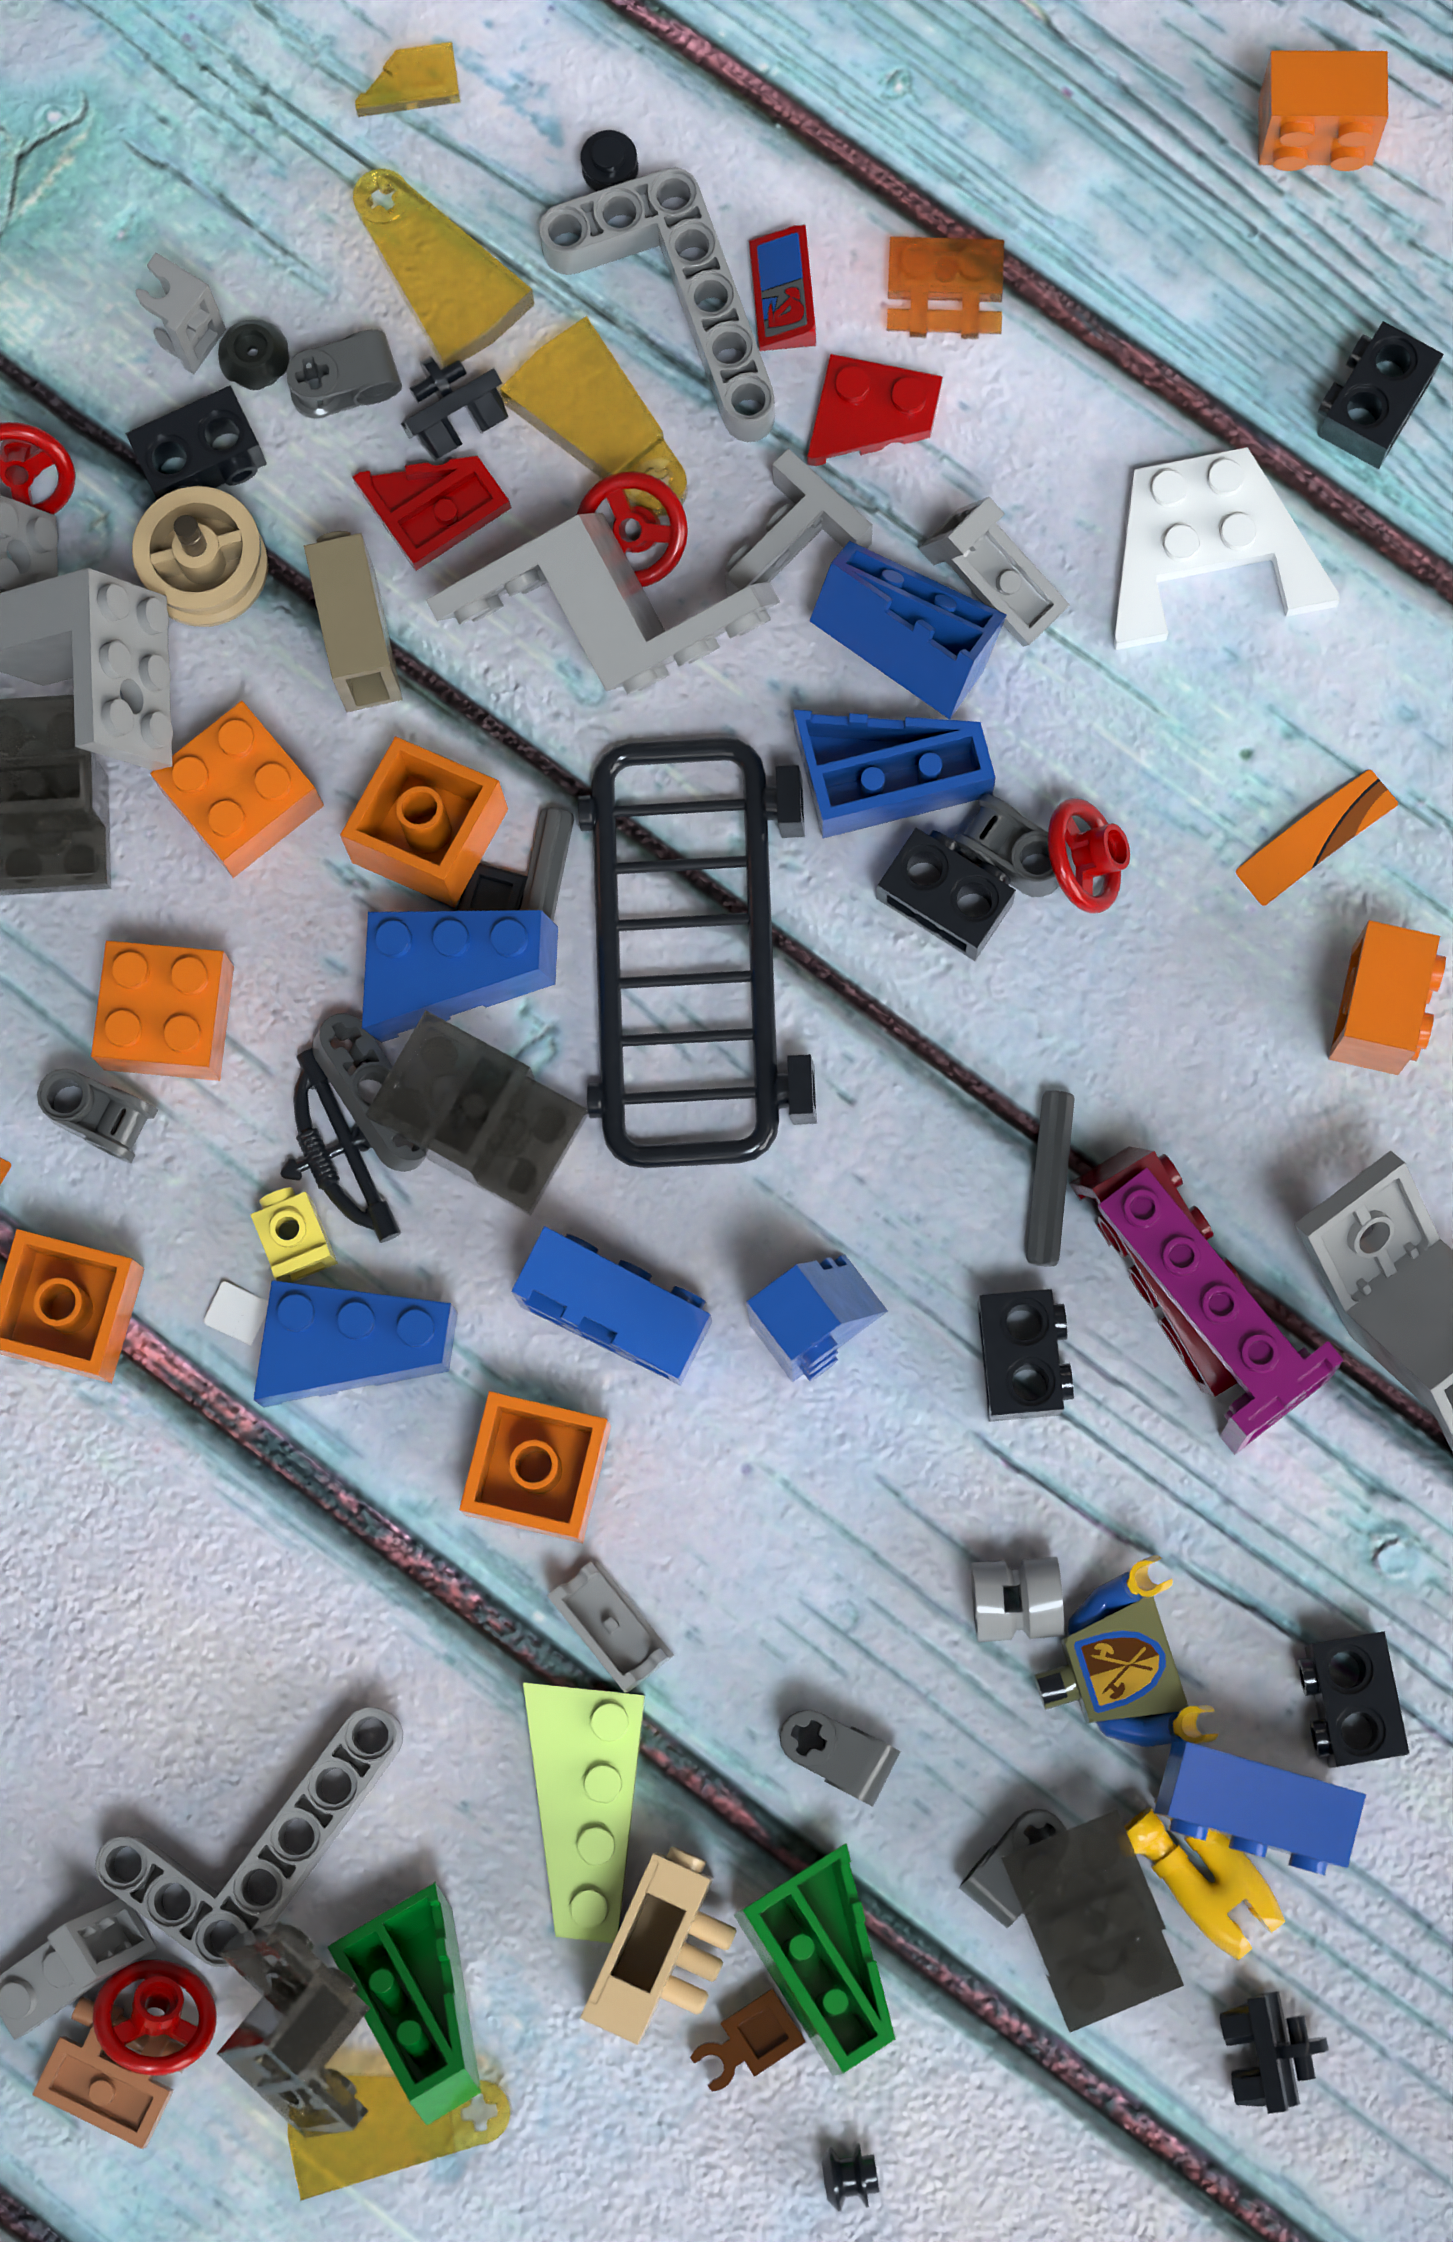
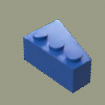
[1154,1740,1366,1876]

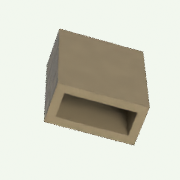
[304,531,403,712]

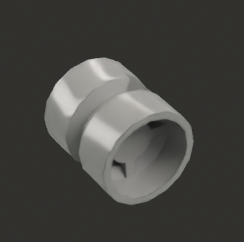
[971,1557,1064,1642]

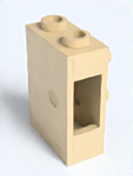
[580,1846,737,2045]

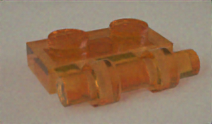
[887,236,1004,340]

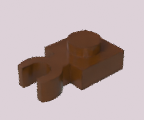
[690,1988,806,2092]

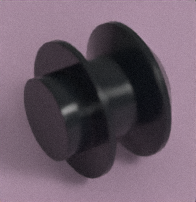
[580,130,639,192]
[822,2143,880,2212]

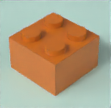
[1258,50,1389,171]
[150,701,324,878]
[340,736,508,908]
[1328,920,1446,1075]
[91,940,234,1081]
[0,1229,145,1384]
[459,1391,611,1544]

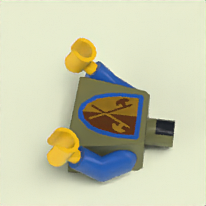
[1034,1555,1218,1748]

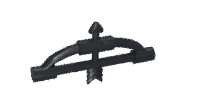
[281,1048,401,1243]

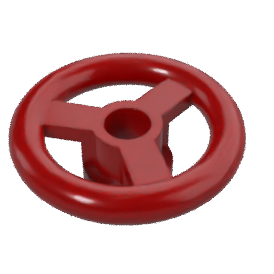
[0,422,75,515]
[576,471,688,587]
[1048,798,1130,914]
[92,1959,217,2076]

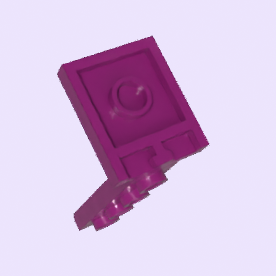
[1098,1168,1344,1455]

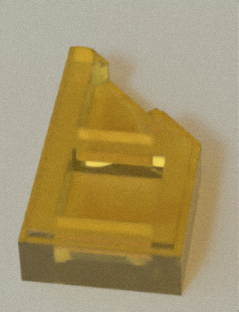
[355,42,461,117]

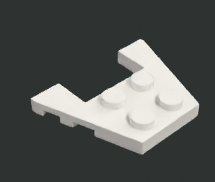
[1114,447,1340,650]

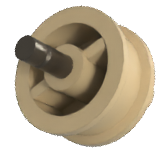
[132,486,268,627]

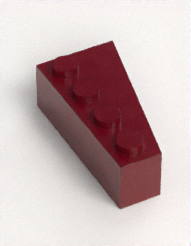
[1069,1146,1244,1397]

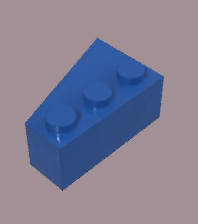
[809,541,1007,720]
[793,710,996,839]
[362,910,558,1043]
[511,1226,712,1386]
[746,1255,888,1382]
[253,1280,458,1408]

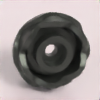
[218,320,289,390]

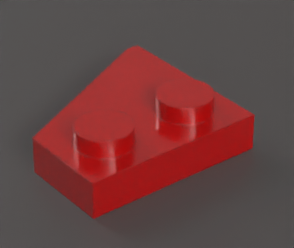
[807,354,943,466]
[352,456,511,571]

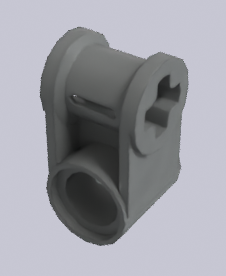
[286,329,402,419]
[952,794,1059,897]
[37,1068,158,1163]
[779,1710,901,1807]
[959,1809,1069,1928]

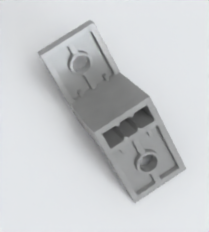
[0,495,173,771]
[426,513,780,695]
[1294,1150,1453,1452]

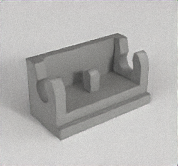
[136,253,226,374]
[547,1560,674,1694]

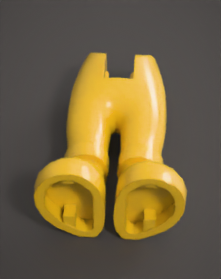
[1110,1799,1285,1961]

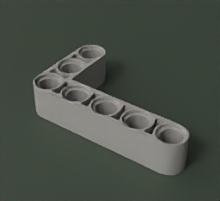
[539,168,775,442]
[95,1707,403,1967]

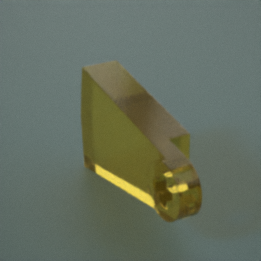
[353,169,535,368]
[500,316,688,517]
[287,2070,512,2201]

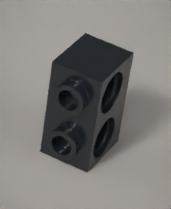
[1318,321,1444,469]
[125,385,267,500]
[877,827,1016,961]
[977,1289,1074,1422]
[1298,1631,1410,1768]

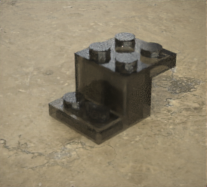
[0,695,111,896]
[365,1010,589,1216]
[1000,1810,1184,2033]
[217,1922,370,2138]

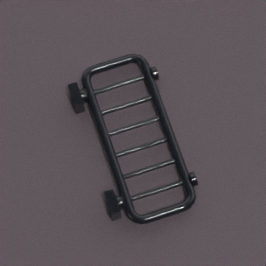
[578,737,817,1168]

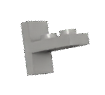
[725,448,873,596]
[918,497,1070,647]
[0,1898,157,2040]

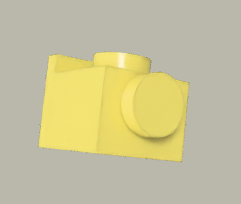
[250,1187,338,1283]

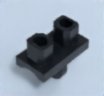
[401,356,508,461]
[1219,1991,1329,2114]

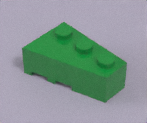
[734,1843,896,2076]
[327,1882,482,2125]

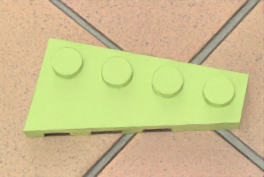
[523,1682,645,1943]

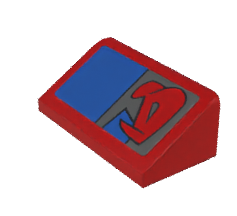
[749,224,816,351]

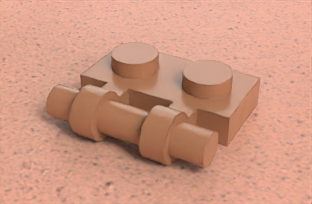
[32,1996,185,2149]

